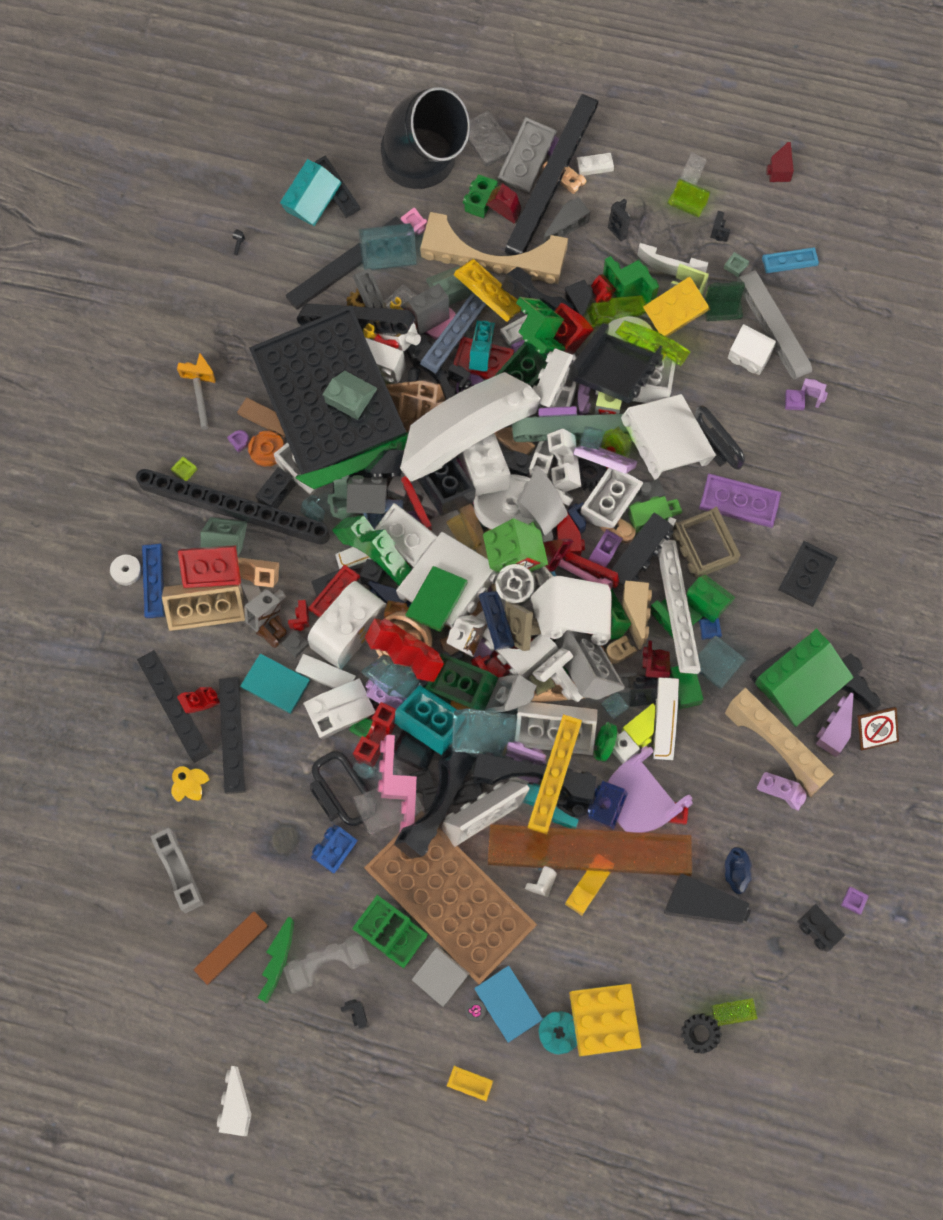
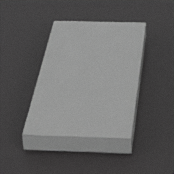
[497,117,557,193]

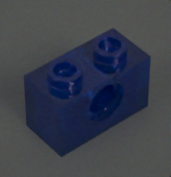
[587,781,628,830]

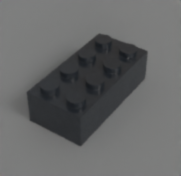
[417,458,476,516]

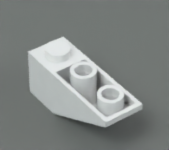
[312,696,375,739]
[217,1066,251,1136]

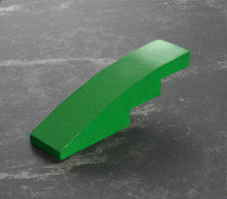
[257,916,294,1003]

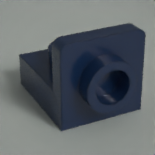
[568,502,587,534]

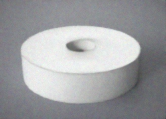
[110,555,142,586]

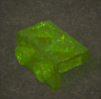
[667,179,711,217]
[601,426,632,458]

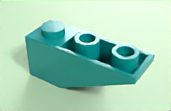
[469,320,495,371]

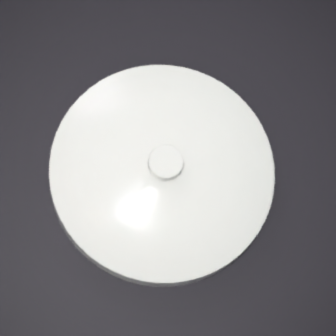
[474,475,536,529]

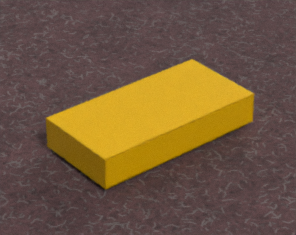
[447,1066,493,1101]

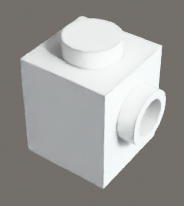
[612,730,640,764]

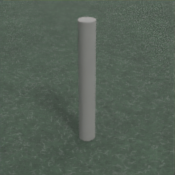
[193,378,209,430]

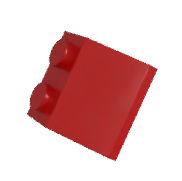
[554,303,594,355]

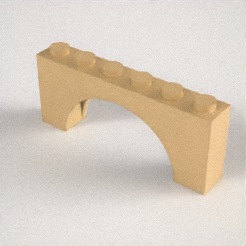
[725,688,834,798]

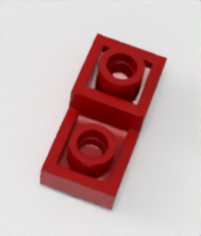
[177,687,220,713]

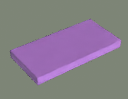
[699,473,781,528]

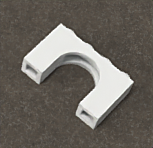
[476,598,559,679]

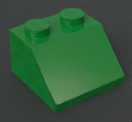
[686,575,736,623]

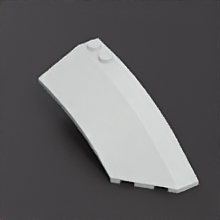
[400,372,541,482]

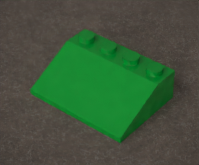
[755,628,854,727]

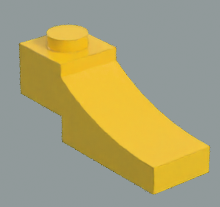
[565,854,615,916]

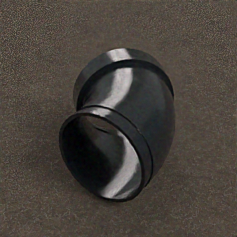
[381,87,470,189]

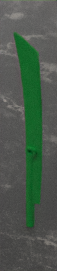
[296,432,409,489]

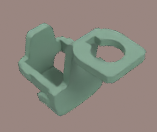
[327,464,356,520]

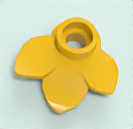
[171,766,209,802]

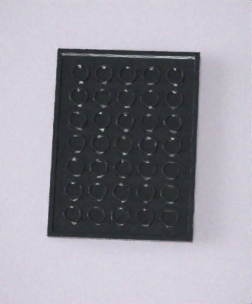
[249,305,407,474]

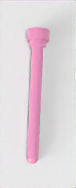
[558,559,613,590]

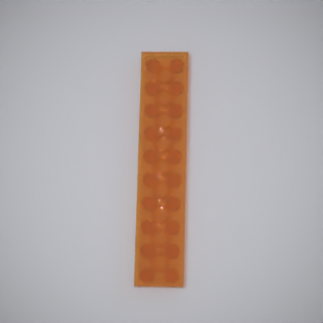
[488,824,692,876]

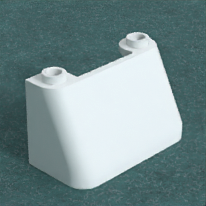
[530,576,611,646]

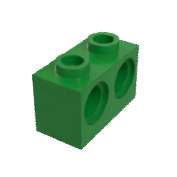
[463,174,498,219]

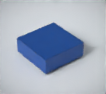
[699,618,722,640]

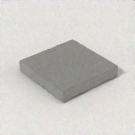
[412,947,470,1007]

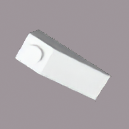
[304,678,366,720]

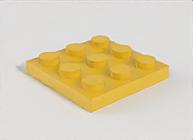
[569,984,641,1057]

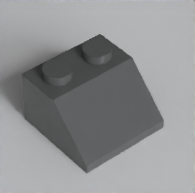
[346,475,387,514]

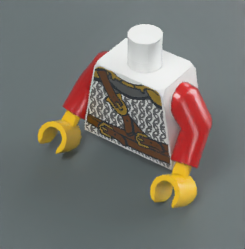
[363,297,421,351]

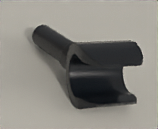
[233,229,245,255]

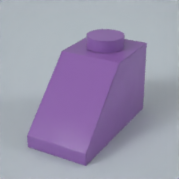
[588,529,623,567]

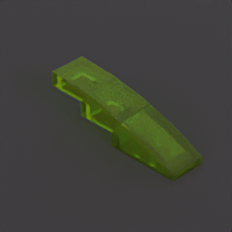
[615,320,691,367]

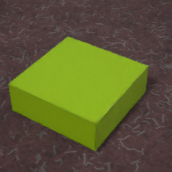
[170,457,197,481]

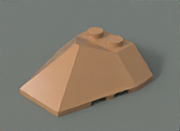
[386,380,446,433]

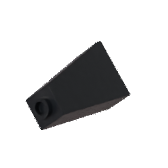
[664,873,751,925]

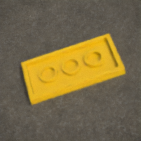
[453,259,521,322]

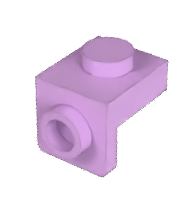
[801,378,828,408]

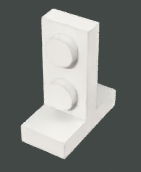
[532,648,583,702]

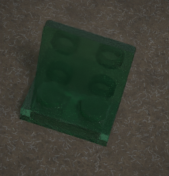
[705,281,745,322]

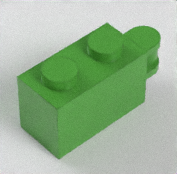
[628,496,682,533]

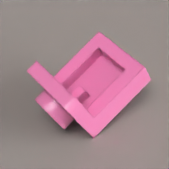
[401,208,427,236]

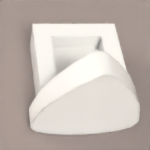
[525,866,557,897]

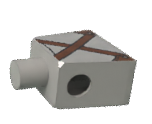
[244,589,286,632]

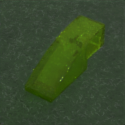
[587,296,646,326]

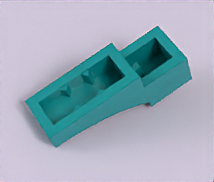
[523,783,579,831]

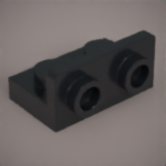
[608,198,630,242]
[797,904,845,952]

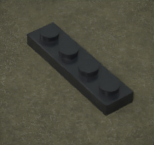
[315,155,361,218]

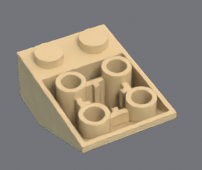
[621,581,652,650]

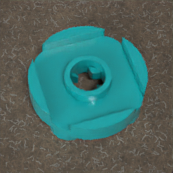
[538,1011,577,1055]

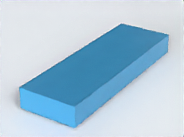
[762,247,819,273]

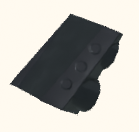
[394,730,435,770]

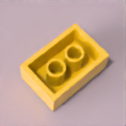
[643,277,710,339]

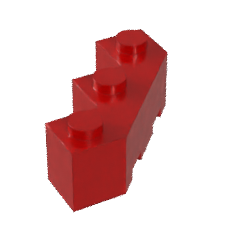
[365,618,444,682]

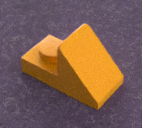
[177,353,216,383]

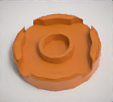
[248,431,285,467]

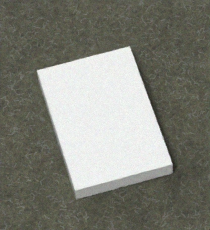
[374,503,438,567]

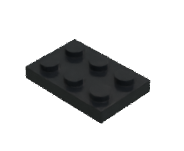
[778,541,838,607]

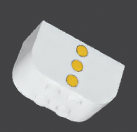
[308,581,387,670]

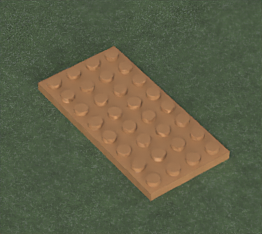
[364,811,537,985]

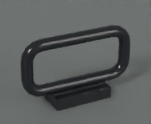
[695,405,745,470]
[310,751,377,826]

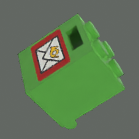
[483,518,548,573]

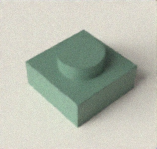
[724,252,749,277]

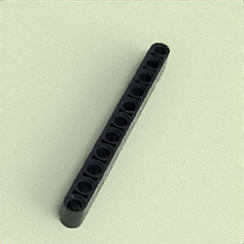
[505,94,599,256]
[136,469,330,545]

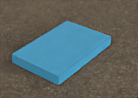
[474,966,543,1043]

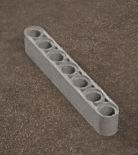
[737,271,812,379]

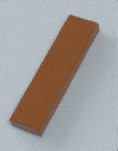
[193,911,269,985]

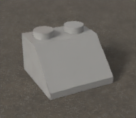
[484,674,536,714]

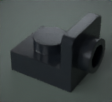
[710,211,731,242]
[340,999,369,1030]

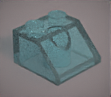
[361,655,420,698]

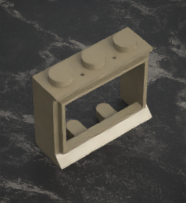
[672,506,741,579]

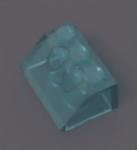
[358,223,416,270]
[452,708,516,757]

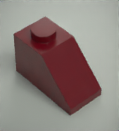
[766,142,794,182]
[486,183,522,224]
[543,539,574,572]

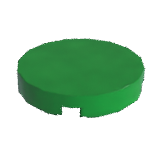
[593,722,617,762]

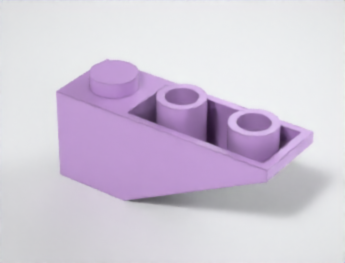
[816,693,853,757]

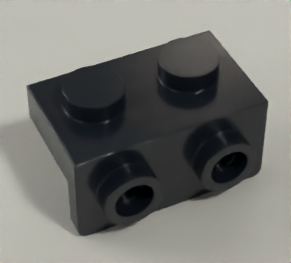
[628,675,658,707]

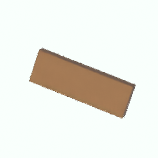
[237,397,285,438]

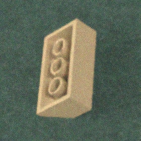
[162,583,245,631]

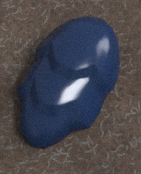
[725,847,752,895]

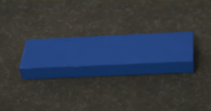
[142,544,165,618]

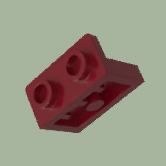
[642,640,670,678]

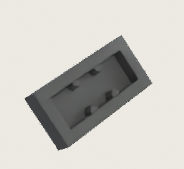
[629,479,666,506]

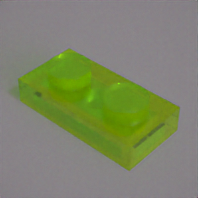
[711,998,758,1026]

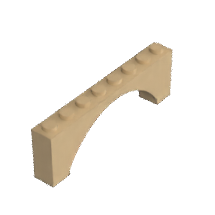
[420,212,568,284]

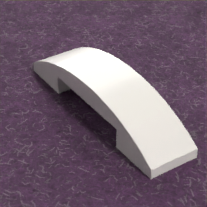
[638,243,708,276]

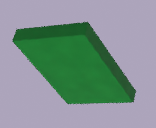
[405,566,468,632]

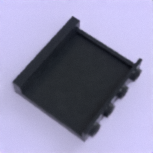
[569,323,663,404]

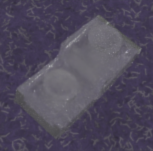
[677,152,707,191]

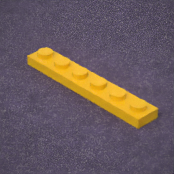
[528,714,582,834]

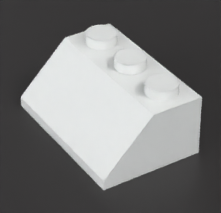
[532,349,576,408]
[581,468,643,528]

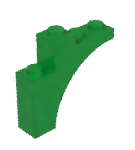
[332,515,412,586]

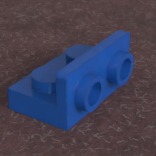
[311,825,358,874]

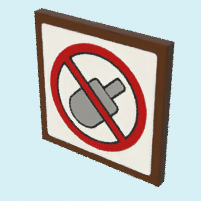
[857,706,899,751]

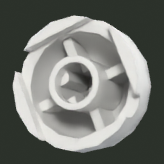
[495,564,536,603]

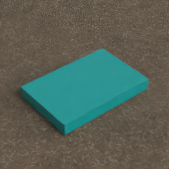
[240,654,311,714]

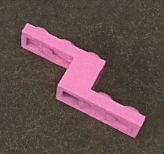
[378,735,417,832]

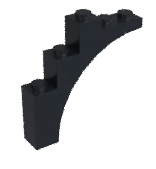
[749,647,881,712]

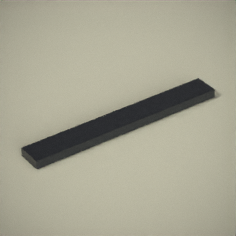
[286,216,408,310]

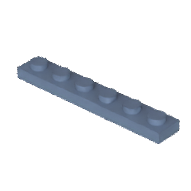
[420,292,487,374]

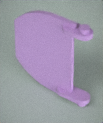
[603,746,693,833]

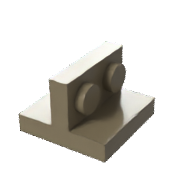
[505,601,541,651]

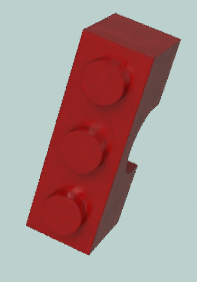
[353,702,396,768]

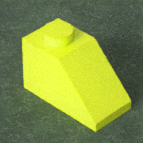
[621,704,655,748]

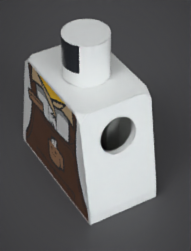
[447,615,487,657]

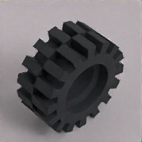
[578,457,606,491]
[681,1013,722,1054]

